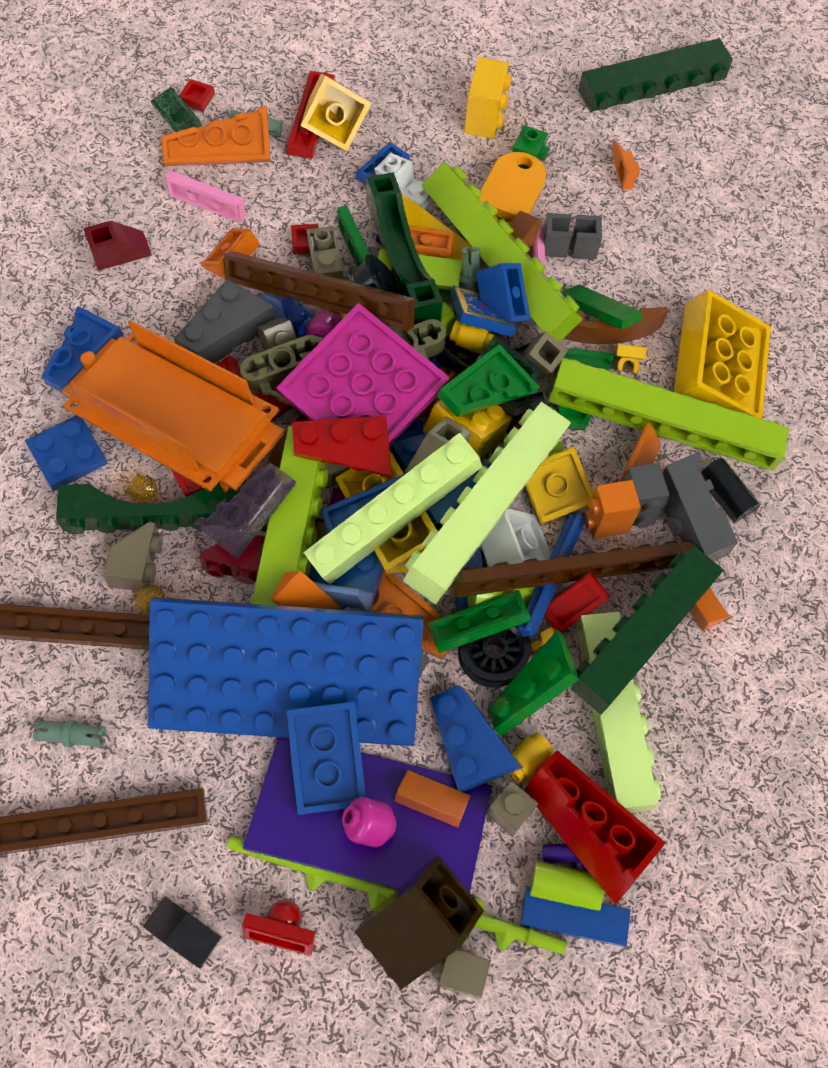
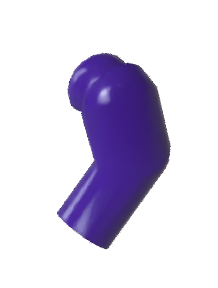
[542,844,588,872]

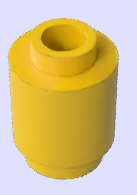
[450,318,495,355]
[509,733,554,783]

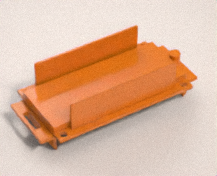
[61,320,285,492]

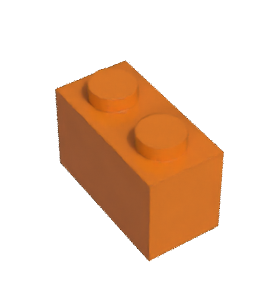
[583,480,641,539]

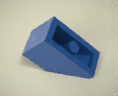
[476,263,531,323]

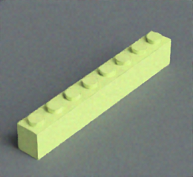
[403,402,571,605]

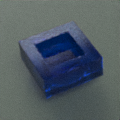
[280,296,308,336]

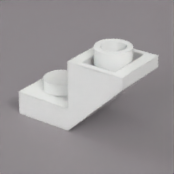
[375,153,433,209]

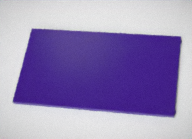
[243,737,492,893]

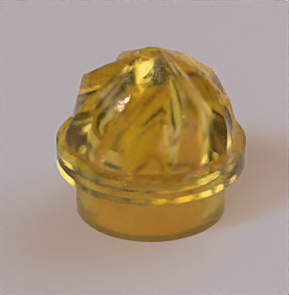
[125,473,158,504]
[132,584,165,615]

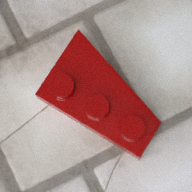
[292,416,392,479]

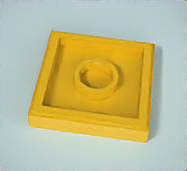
[524,446,594,525]

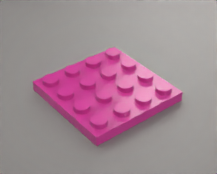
[276,303,450,447]

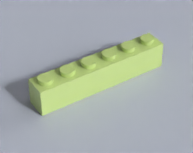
[303,433,482,584]
[577,612,661,813]

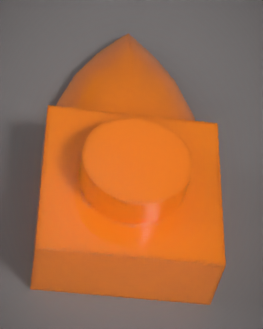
[612,140,640,190]

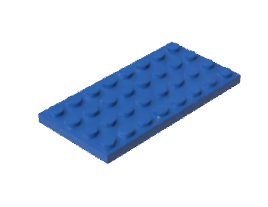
[148,597,424,746]

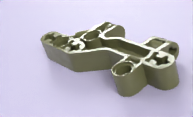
[240,319,446,409]

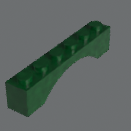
[366,172,443,325]
[56,479,249,534]

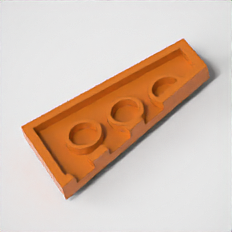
[161,106,271,166]
[370,570,451,660]

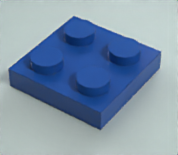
[25,415,108,491]

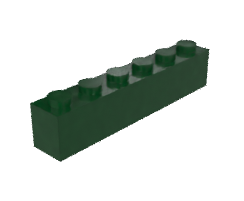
[579,38,733,112]
[570,546,724,715]

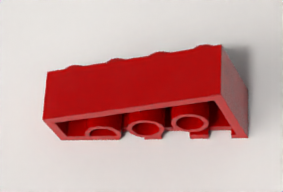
[524,750,666,905]

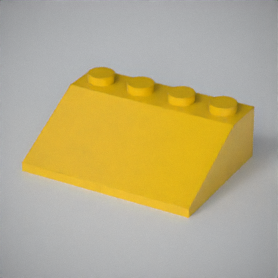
[674,289,771,419]

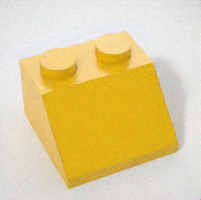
[300,73,372,152]

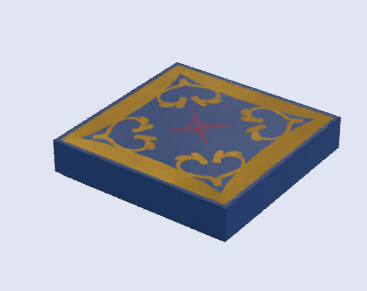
[450,285,517,336]

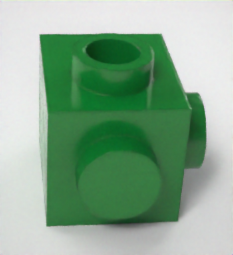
[512,125,550,169]

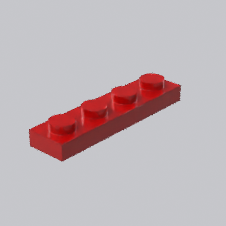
[287,70,335,159]

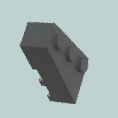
[174,279,275,363]
[661,452,738,561]

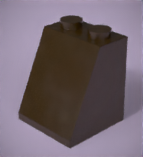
[354,855,484,990]

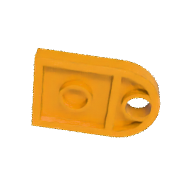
[480,152,547,221]

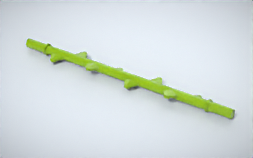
[228,835,567,955]

